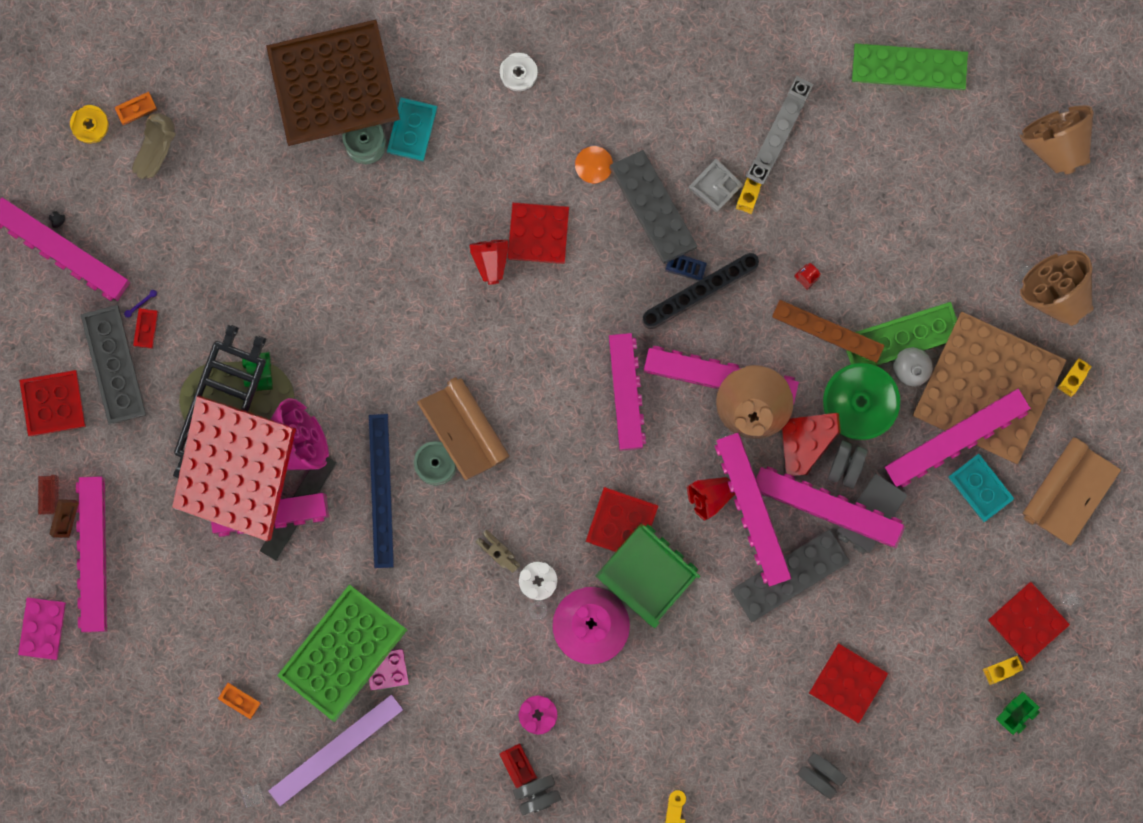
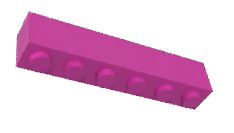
[609,333,646,451]
[211,493,329,537]

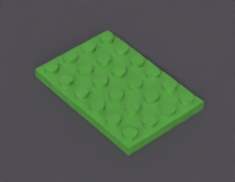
[277,584,407,722]

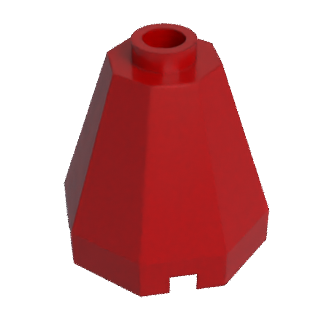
[469,239,508,285]
[687,477,735,521]

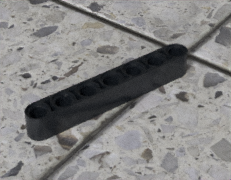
[642,253,759,329]

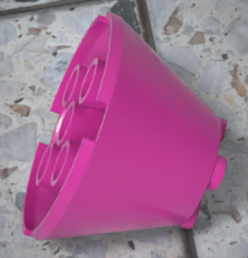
[270,398,329,470]
[553,587,630,664]

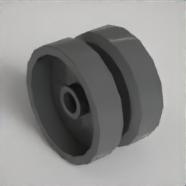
[827,440,868,489]
[797,752,847,800]
[512,774,562,816]

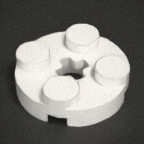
[500,53,538,91]
[519,562,557,601]

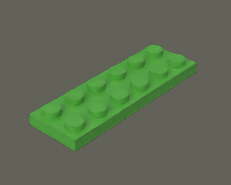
[852,43,968,90]
[846,302,957,366]

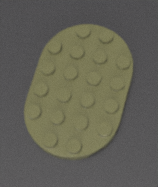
[179,362,295,420]

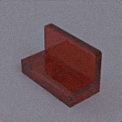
[38,475,59,515]

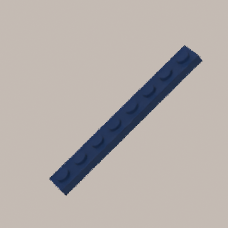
[369,414,394,569]

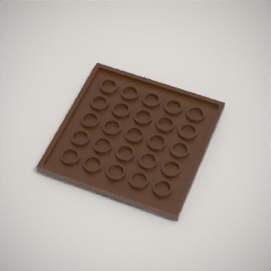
[266,19,400,146]

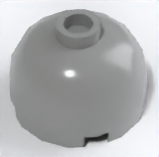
[893,347,933,387]

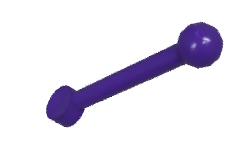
[124,290,157,318]

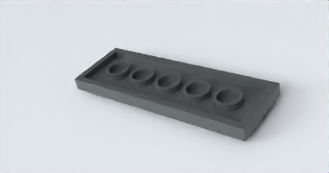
[609,150,697,264]
[80,305,146,425]
[731,529,850,623]

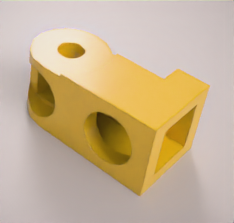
[736,178,761,214]
[1057,358,1092,397]
[983,655,1024,685]
[665,790,686,823]

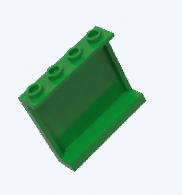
[595,524,700,628]

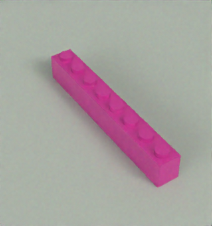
[0,197,130,302]
[643,346,799,405]
[884,388,1031,488]
[714,432,792,587]
[756,466,905,549]
[76,477,107,633]

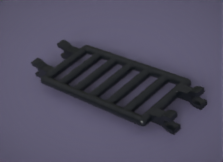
[173,325,267,478]

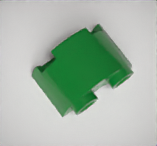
[242,352,273,391]
[996,691,1040,735]

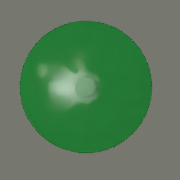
[823,363,900,440]

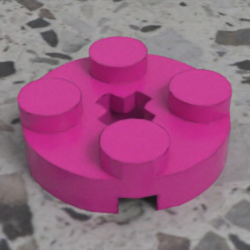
[519,696,557,735]

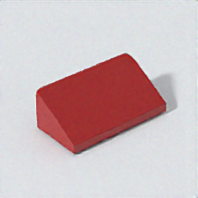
[499,743,537,788]

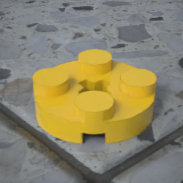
[70,105,109,144]

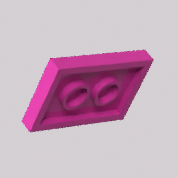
[18,598,66,660]

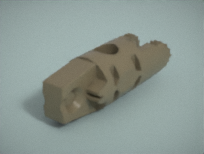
[475,530,520,573]

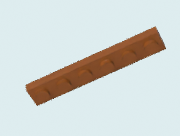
[772,300,885,363]

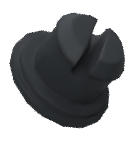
[49,211,65,228]

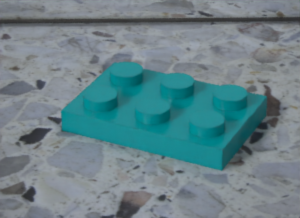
[387,97,438,162]
[948,453,1014,523]

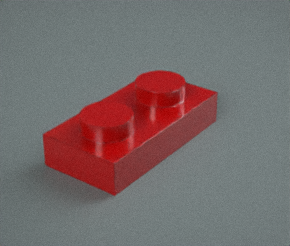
[133,308,159,349]

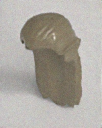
[132,113,176,180]

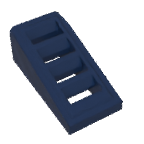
[665,255,707,281]

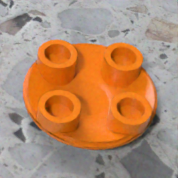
[575,146,613,184]

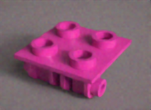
[369,649,409,691]

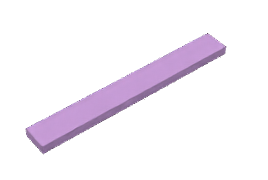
[269,695,403,806]

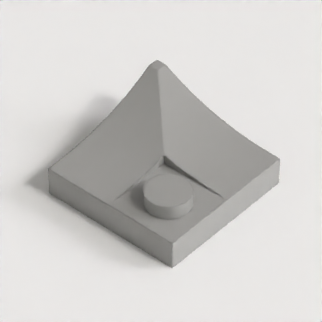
[688,159,743,212]

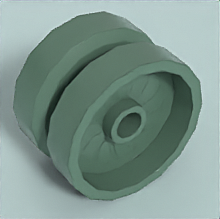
[342,125,387,165]
[414,441,457,486]

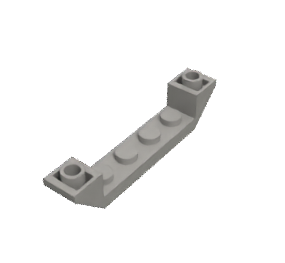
[746,76,814,185]

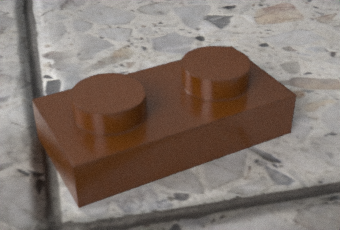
[49,499,79,538]

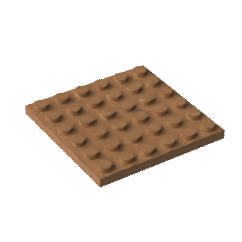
[912,311,1066,464]

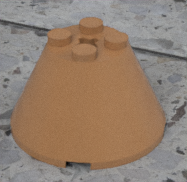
[1019,105,1094,174]
[1020,250,1094,326]
[716,365,793,439]

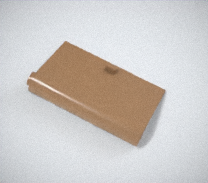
[417,377,510,481]
[1022,437,1121,546]

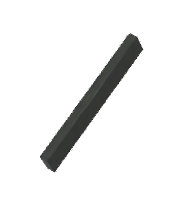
[260,457,337,561]

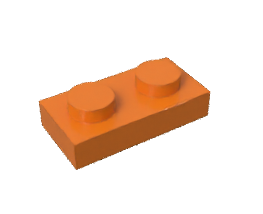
[114,92,157,125]
[218,683,261,720]

